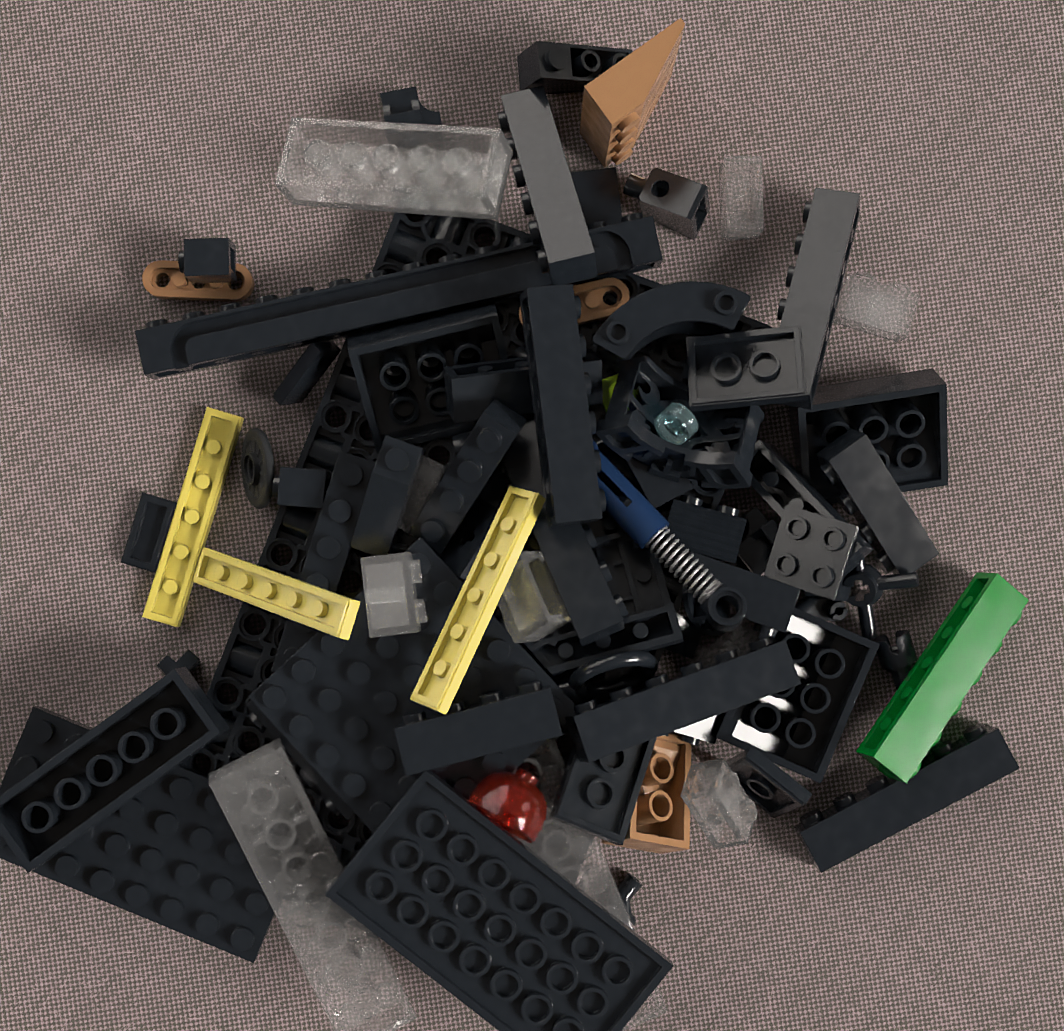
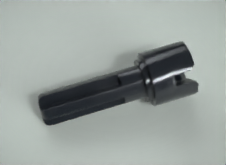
[873,629,918,690]

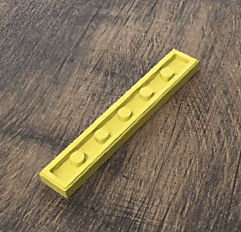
[142,407,244,627]
[410,486,546,715]
[192,547,360,640]

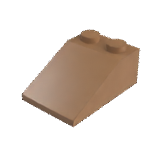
[602,733,691,854]

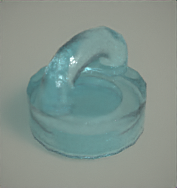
[655,402,698,445]

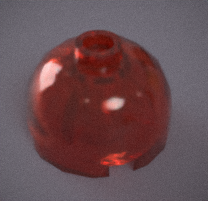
[469,769,547,843]

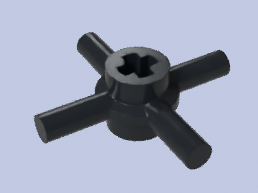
[805,530,919,640]

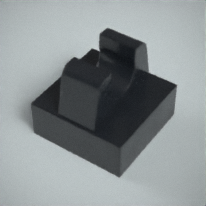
[157,650,201,676]

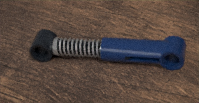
[593,439,747,631]

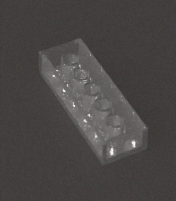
[275,117,513,220]

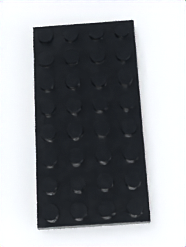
[0,706,314,963]
[325,770,673,1031]

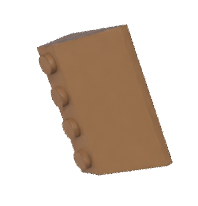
[579,18,685,168]

